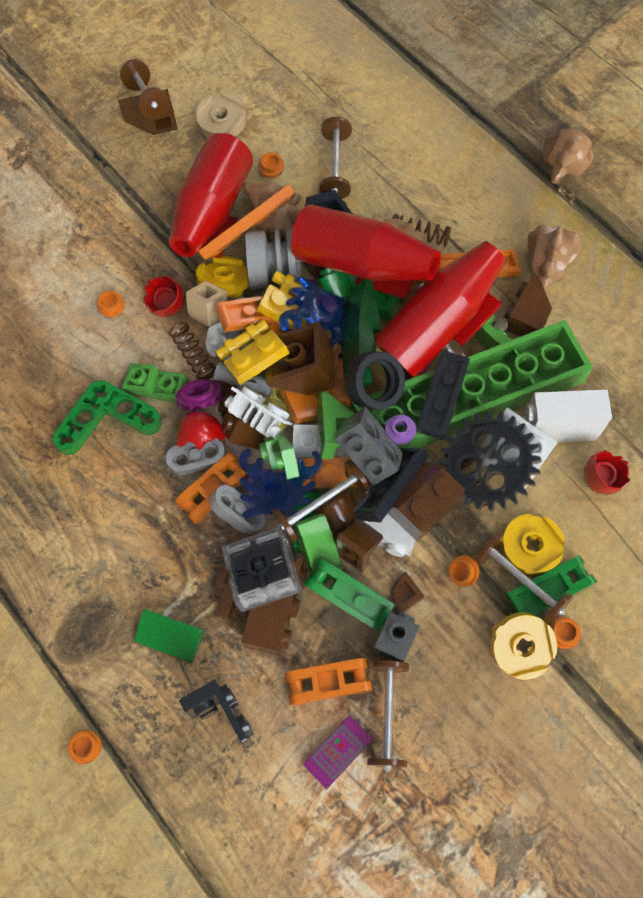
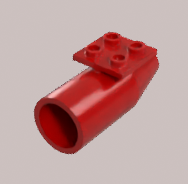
[169,133,253,258]
[291,204,441,300]
[374,241,506,378]

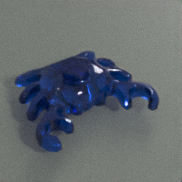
[279,276,347,359]
[239,449,323,521]

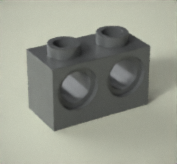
[335,407,403,486]

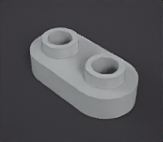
[166,438,226,475]
[209,485,265,535]

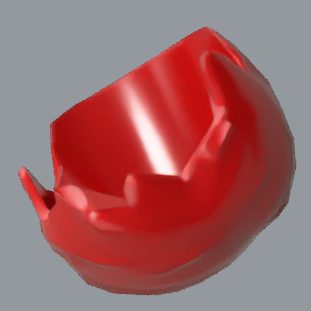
[143,276,185,318]
[176,411,226,450]
[583,450,630,495]

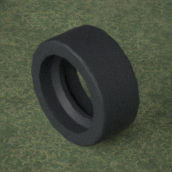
[345,352,405,409]

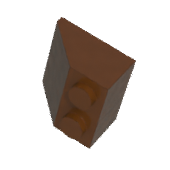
[266,321,335,395]
[388,461,465,542]

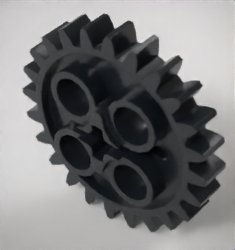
[440,411,542,512]

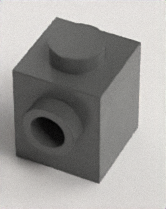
[373,612,420,662]

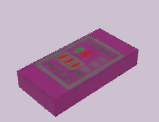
[303,716,373,790]

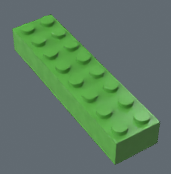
[352,320,593,449]

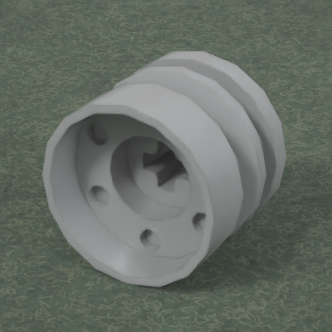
[245,228,300,290]

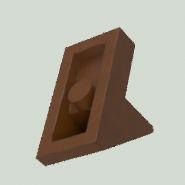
[337,520,383,573]

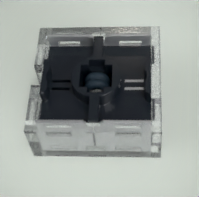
[222,526,302,612]

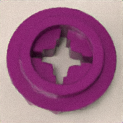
[175,379,222,412]

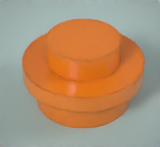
[259,152,284,178]
[97,290,125,317]
[449,555,479,587]
[549,617,581,650]
[68,730,102,764]

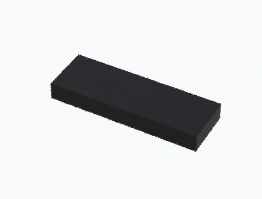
[416,351,470,441]
[353,448,429,523]

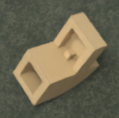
[186,281,245,328]

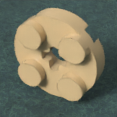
[196,94,247,137]

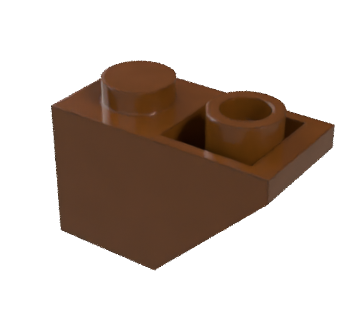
[118,89,178,135]
[504,273,552,337]
[218,386,264,449]

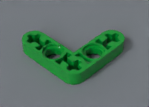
[53,380,162,455]

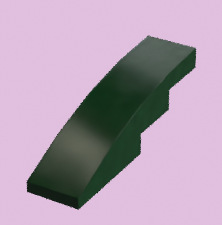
[343,279,382,393]

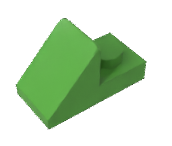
[317,392,354,460]

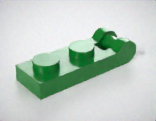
[506,555,597,615]
[303,557,395,632]

